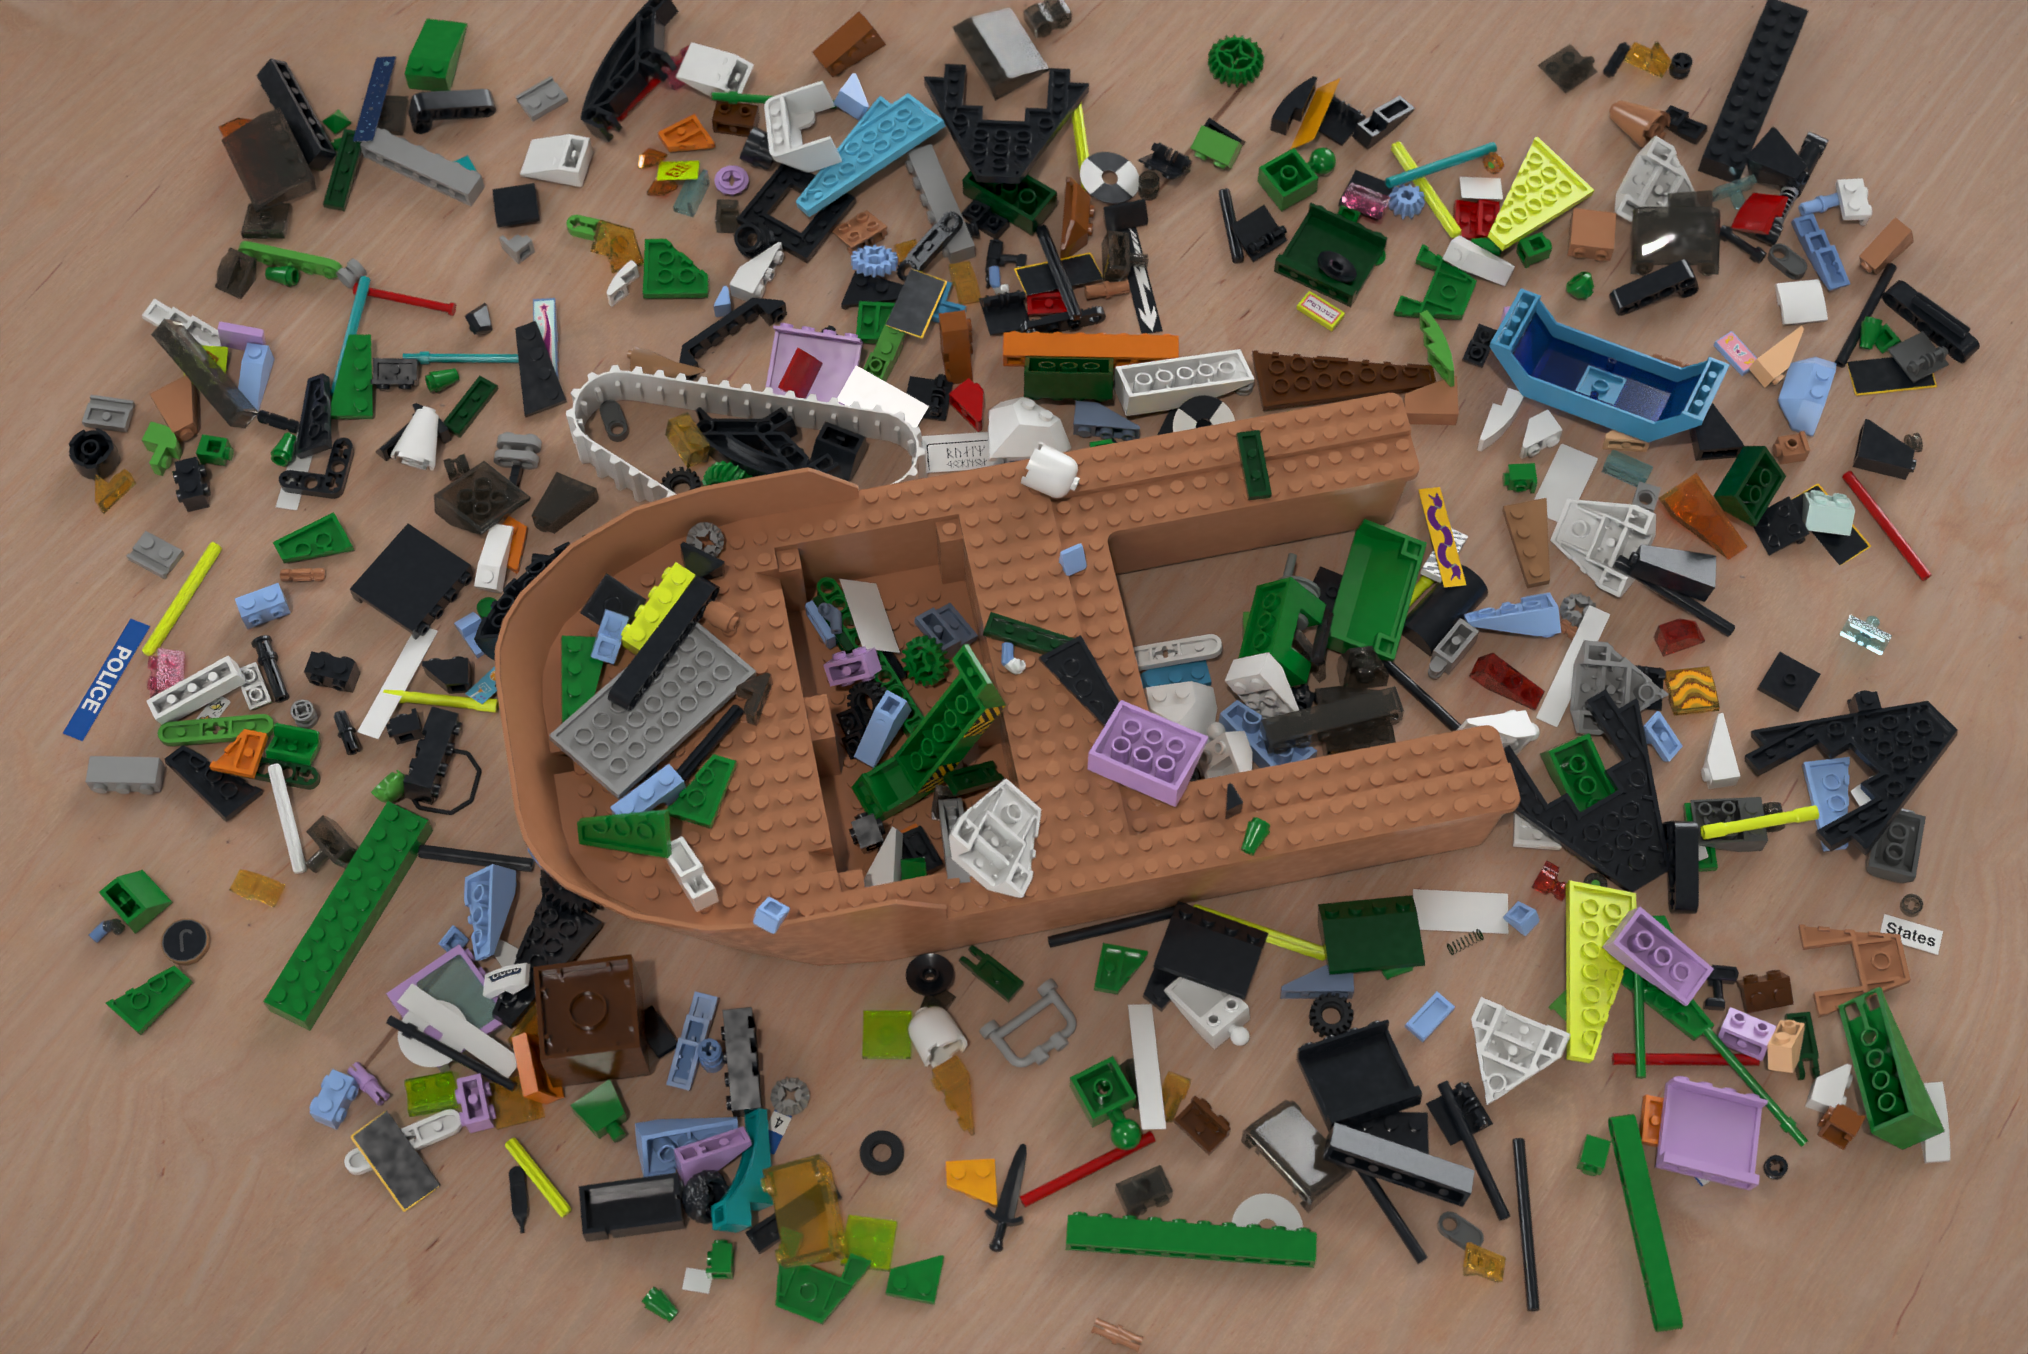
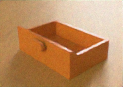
[512,1032,565,1105]

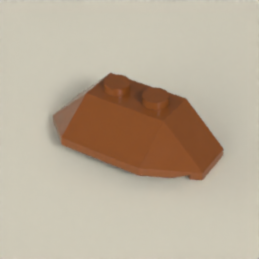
[1060,177,1094,259]

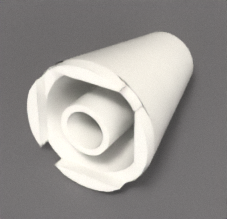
[390,406,439,470]

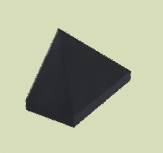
[680,542,725,580]

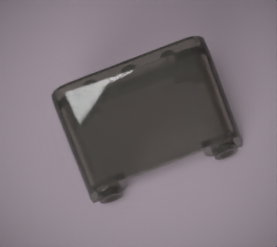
[1630,207,1721,276]
[1241,1100,1352,1213]

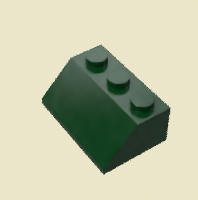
[1713,446,1786,526]

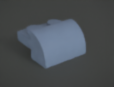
[914,603,978,659]

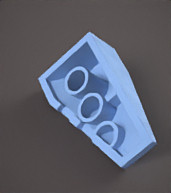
[1464,592,1561,638]
[464,864,517,961]
[635,1117,738,1177]

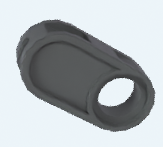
[1768,243,1807,280]
[600,400,628,442]
[1437,1212,1484,1252]

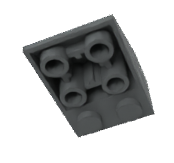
[1690,797,1768,852]

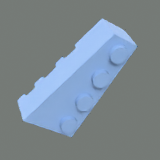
[1219,700,1317,768]

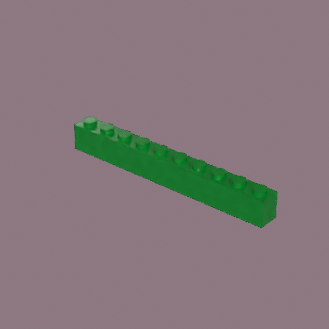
[1066,1212,1317,1268]

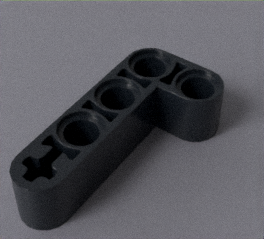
[408,89,496,134]
[1609,259,1699,316]
[1662,821,1699,914]

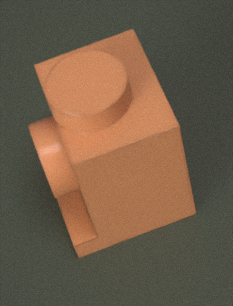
[1772,431,1810,465]

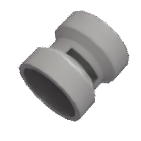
[336,258,367,289]
[290,699,318,729]

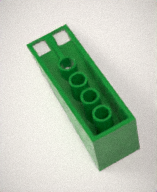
[1838,986,1945,1150]

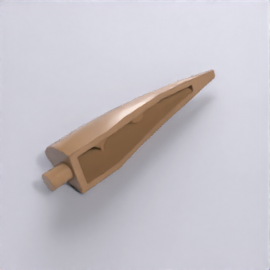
[627,347,706,378]

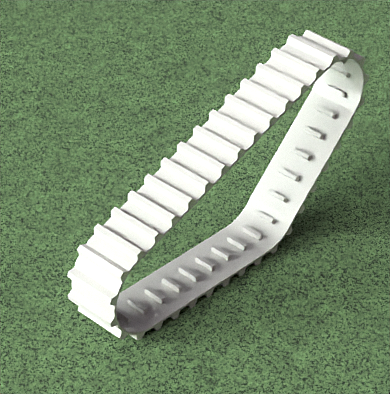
[566,365,927,503]

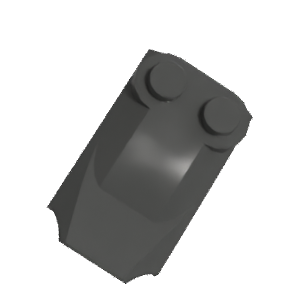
[1865,808,1926,883]

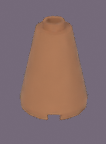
[1609,100,1670,149]

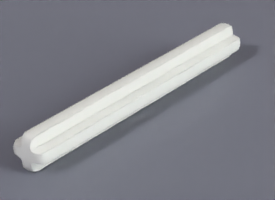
[268,764,307,874]

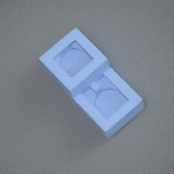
[591,609,629,664]

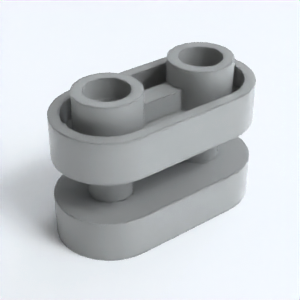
[494,432,542,470]

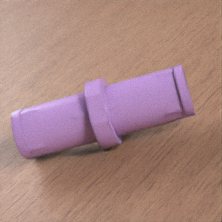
[347,1062,390,1106]

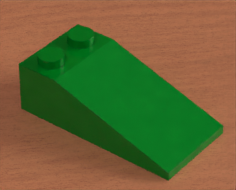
[404,18,468,91]
[1540,733,1615,812]

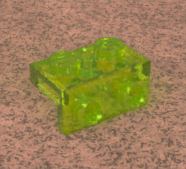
[404,1071,458,1117]

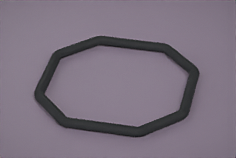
[411,749,481,815]

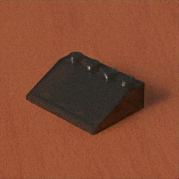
[952,7,1049,101]
[221,108,316,213]

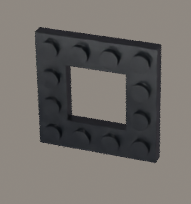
[736,164,856,263]

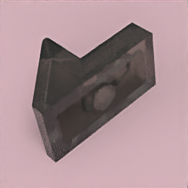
[736,672,773,726]

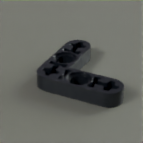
[279,438,354,499]

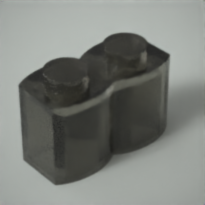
[1023,0,1072,38]

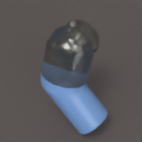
[89,918,125,943]

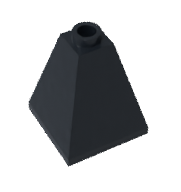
[1745,127,1810,188]

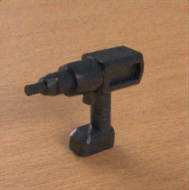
[985,239,1027,289]
[1704,965,1739,1011]

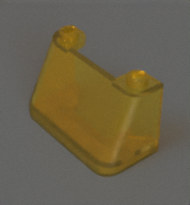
[761,1154,849,1268]

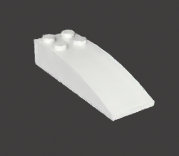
[1113,349,1254,416]

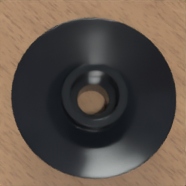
[1317,251,1357,283]
[906,953,954,996]

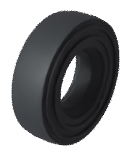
[860,1130,904,1175]

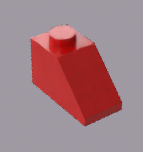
[949,378,984,432]

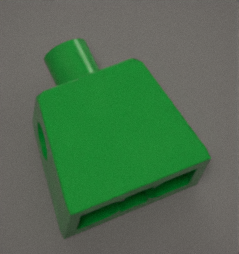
[570,1079,628,1143]

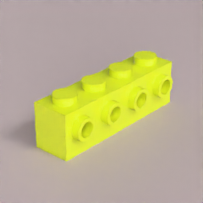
[621,562,696,655]

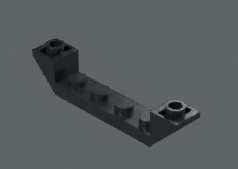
[679,298,787,381]

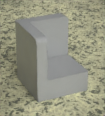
[499,234,535,264]

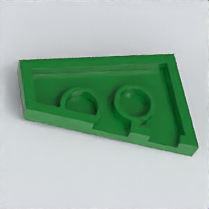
[273,512,354,563]
[666,754,737,829]
[105,966,193,1035]

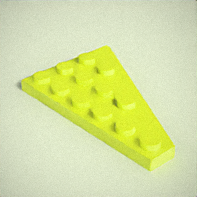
[1488,137,1594,251]

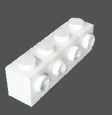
[146,656,246,725]

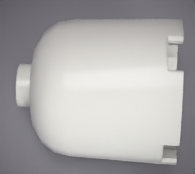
[1021,442,1080,498]
[908,1007,967,1068]

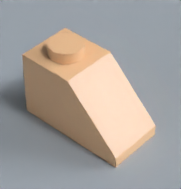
[1602,416,1651,452]

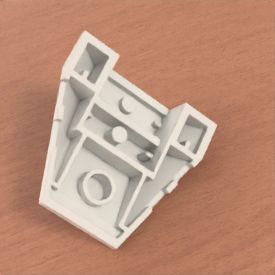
[1550,499,1656,597]
[1144,681,1217,777]
[949,779,1041,898]

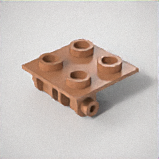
[832,210,888,255]

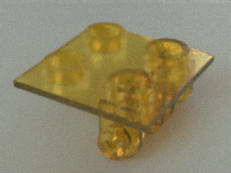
[490,1072,545,1130]

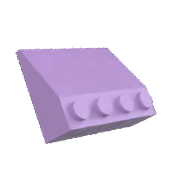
[1088,700,1208,807]

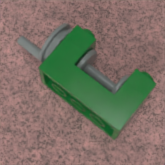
[1238,553,1326,687]

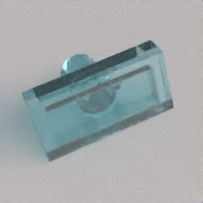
[1709,174,1757,209]
[1840,615,1892,655]

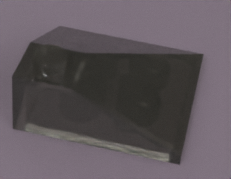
[434,461,530,535]

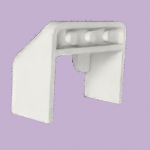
[764,80,842,172]

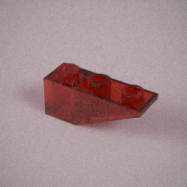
[1469,653,1545,710]

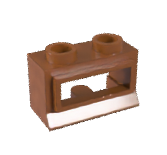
[1817,1104,1866,1150]

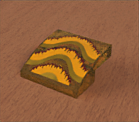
[1664,666,1720,716]

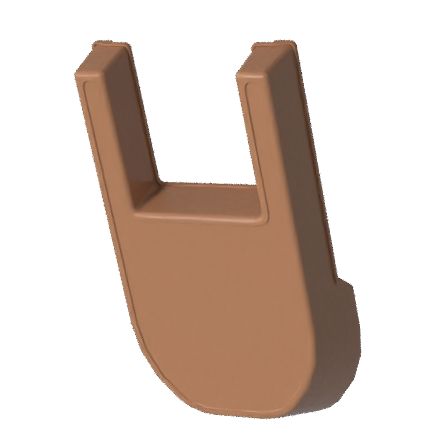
[495,393,1520,966]

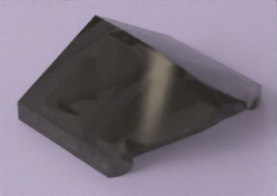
[215,248,257,299]

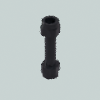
[1717,225,1767,264]

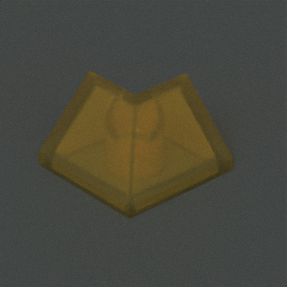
[590,220,644,273]

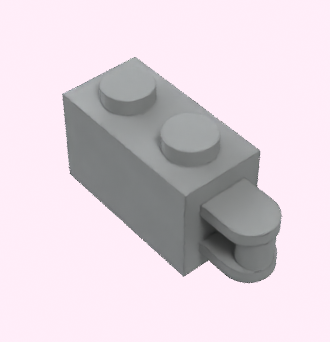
[1428,618,1479,679]

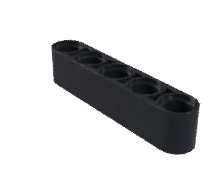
[1882,280,1980,363]

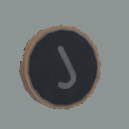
[161,918,210,965]

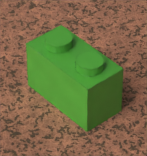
[1191,125,1242,169]

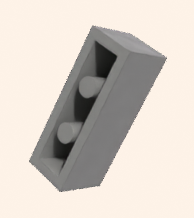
[86,756,165,795]

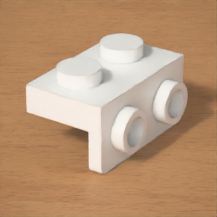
[1835,179,1872,226]

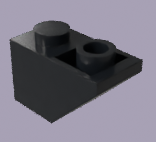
[422,656,472,694]

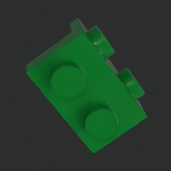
[266,723,321,766]

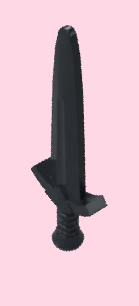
[985,1144,1027,1252]

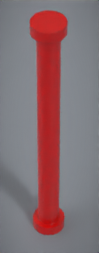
[353,283,456,316]

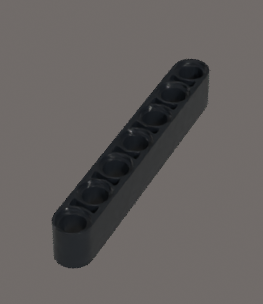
[608,576,720,712]

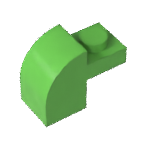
[142,422,182,476]

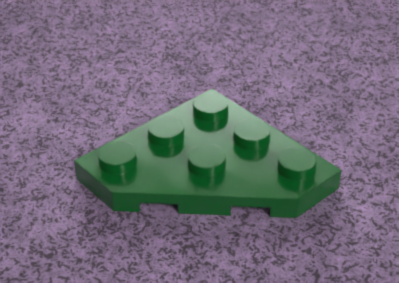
[643,239,709,299]

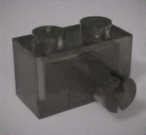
[1101,231,1148,282]
[305,815,359,873]
[1115,1165,1173,1217]

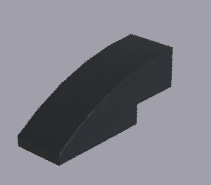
[1270,76,1317,136]
[1352,95,1415,149]

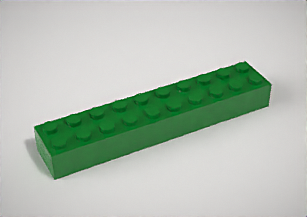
[263,801,433,1031]

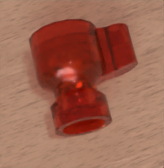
[1532,860,1566,902]

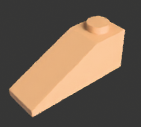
[1749,326,1804,388]

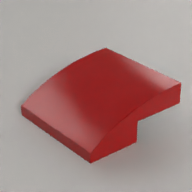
[1731,193,1788,235]
[1452,199,1500,241]
[1026,289,1067,316]
[778,347,823,399]

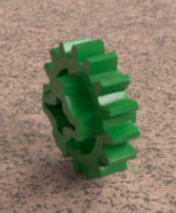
[901,635,950,686]

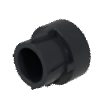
[739,126,774,170]
[733,221,775,259]

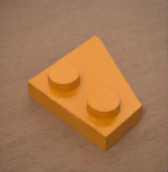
[946,1158,997,1207]

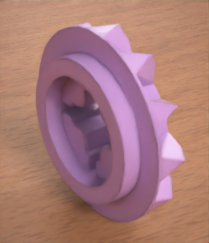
[715,165,749,197]

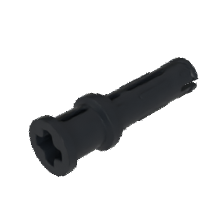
[251,635,289,703]

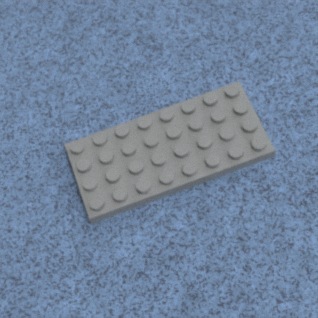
[549,623,756,800]

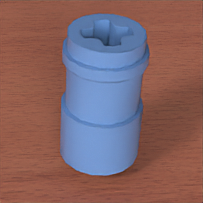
[697,1038,724,1073]

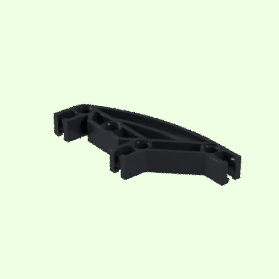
[580,0,679,142]
[682,407,844,480]

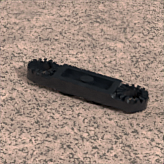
[896,211,963,282]
[1019,306,1106,333]

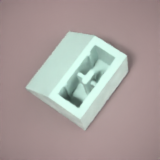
[1802,490,1855,536]

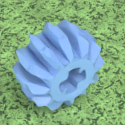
[1388,182,1425,220]

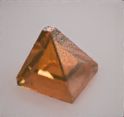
[638,148,667,169]
[646,177,678,196]

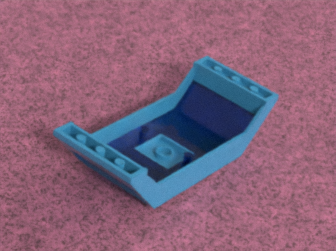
[1489,288,1730,442]

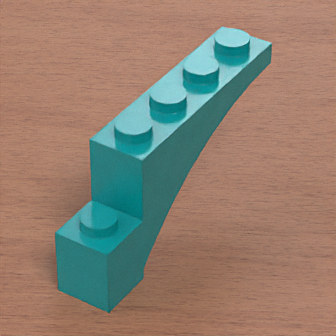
[711,1108,774,1233]

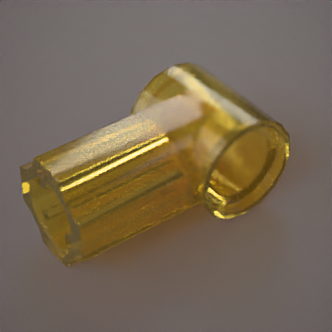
[1162,1071,1192,1123]

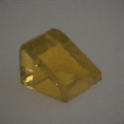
[894,239,917,263]

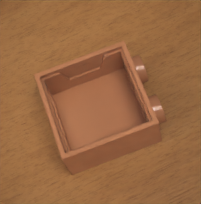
[1567,208,1617,261]

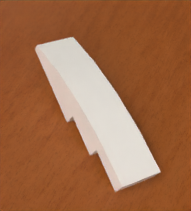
[142,299,221,346]

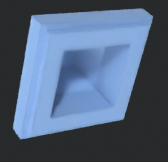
[438,925,469,958]

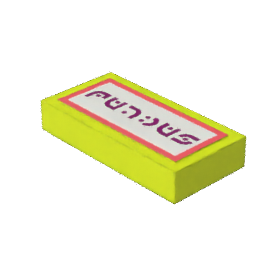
[1296,291,1345,331]

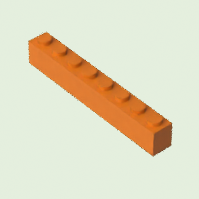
[1003,331,1179,368]

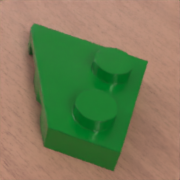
[856,301,895,344]
[1094,943,1148,995]
[885,1255,944,1305]

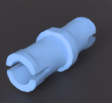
[1799,192,1840,216]

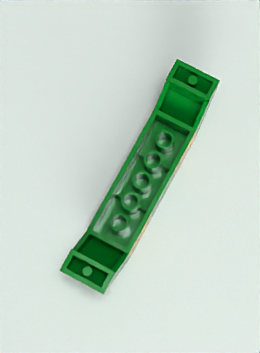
[851,644,1006,822]

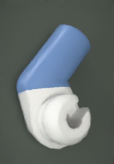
[989,266,1009,295]
[1001,642,1026,674]

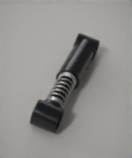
[1754,131,1829,246]

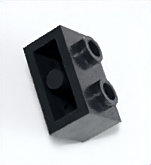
[172,457,211,512]
[304,651,360,693]
[849,812,886,854]

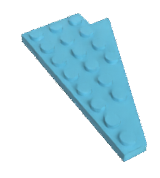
[795,93,945,217]

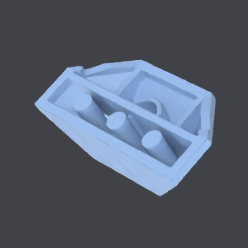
[1778,357,1837,437]

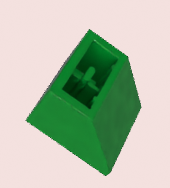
[99,870,173,934]

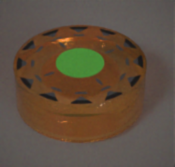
[1483,152,1504,174]

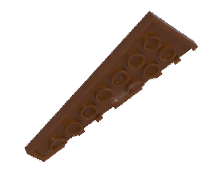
[1252,350,1436,411]

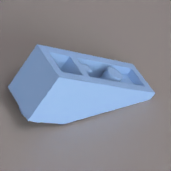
[235,343,274,415]

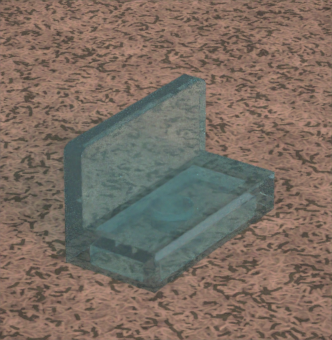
[673,169,710,217]
[1602,450,1653,487]

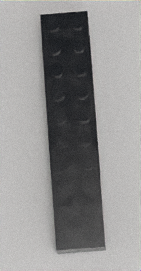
[1698,0,1809,185]

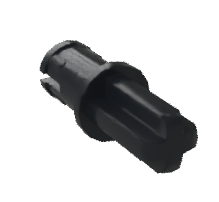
[334,710,361,755]

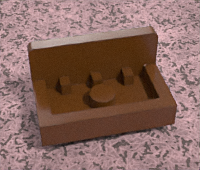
[1736,970,1794,1013]
[1174,1096,1230,1155]

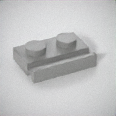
[516,76,568,121]
[82,395,135,432]
[127,531,184,579]

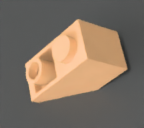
[1767,1020,1805,1073]

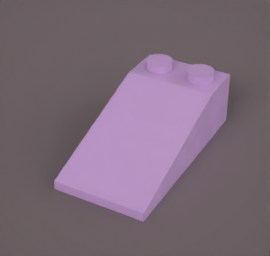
[1603,907,1714,1006]

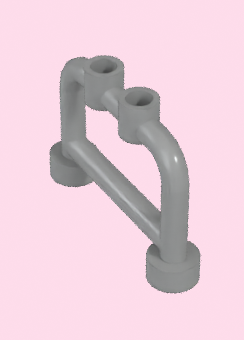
[979,978,1076,1067]

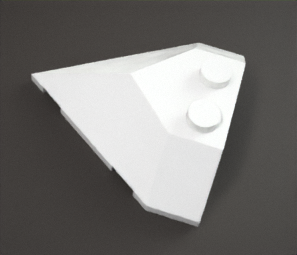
[1614,136,1706,223]
[987,396,1072,461]
[1471,997,1571,1105]

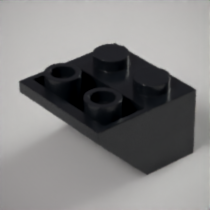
[810,421,867,482]

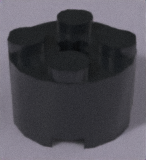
[69,428,120,481]

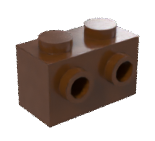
[712,101,760,137]

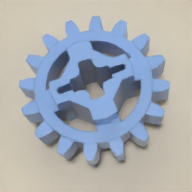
[851,245,898,277]

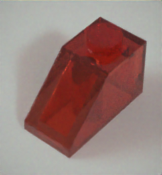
[1653,618,1705,657]

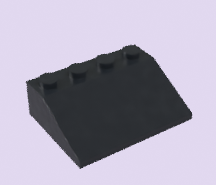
[1153,901,1268,999]

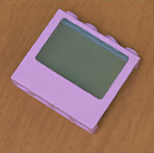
[386,944,503,1075]

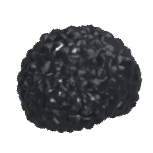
[682,1170,729,1224]

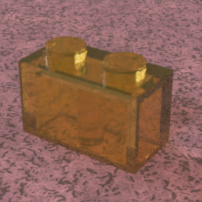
[665,412,710,468]

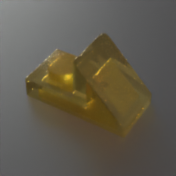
[1625,41,1671,78]
[95,468,136,514]
[1463,1242,1506,1282]

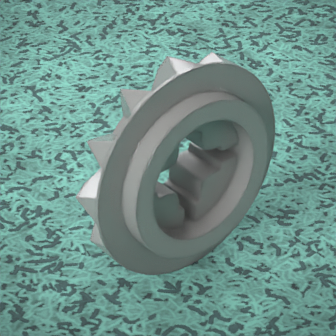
[686,522,724,557]
[1560,593,1596,627]
[770,1077,810,1115]

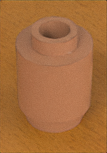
[703,601,740,633]

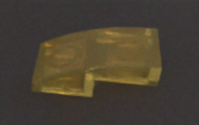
[948,261,981,305]
[229,869,286,908]

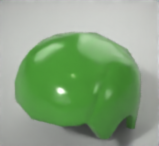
[371,770,405,803]

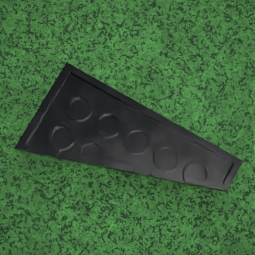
[492,894,602,1029]

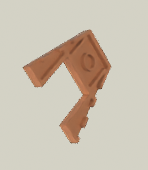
[1798,924,1911,1018]

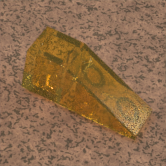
[931,1055,975,1136]

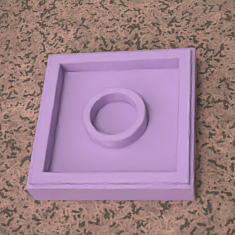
[218,322,266,351]

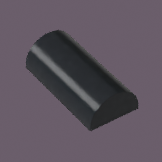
[1402,565,1488,657]

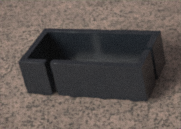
[579,1173,685,1242]

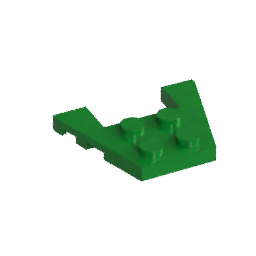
[1394,244,1477,320]
[775,1227,872,1325]

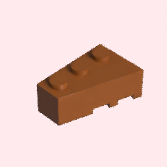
[812,11,886,77]
[939,310,973,384]

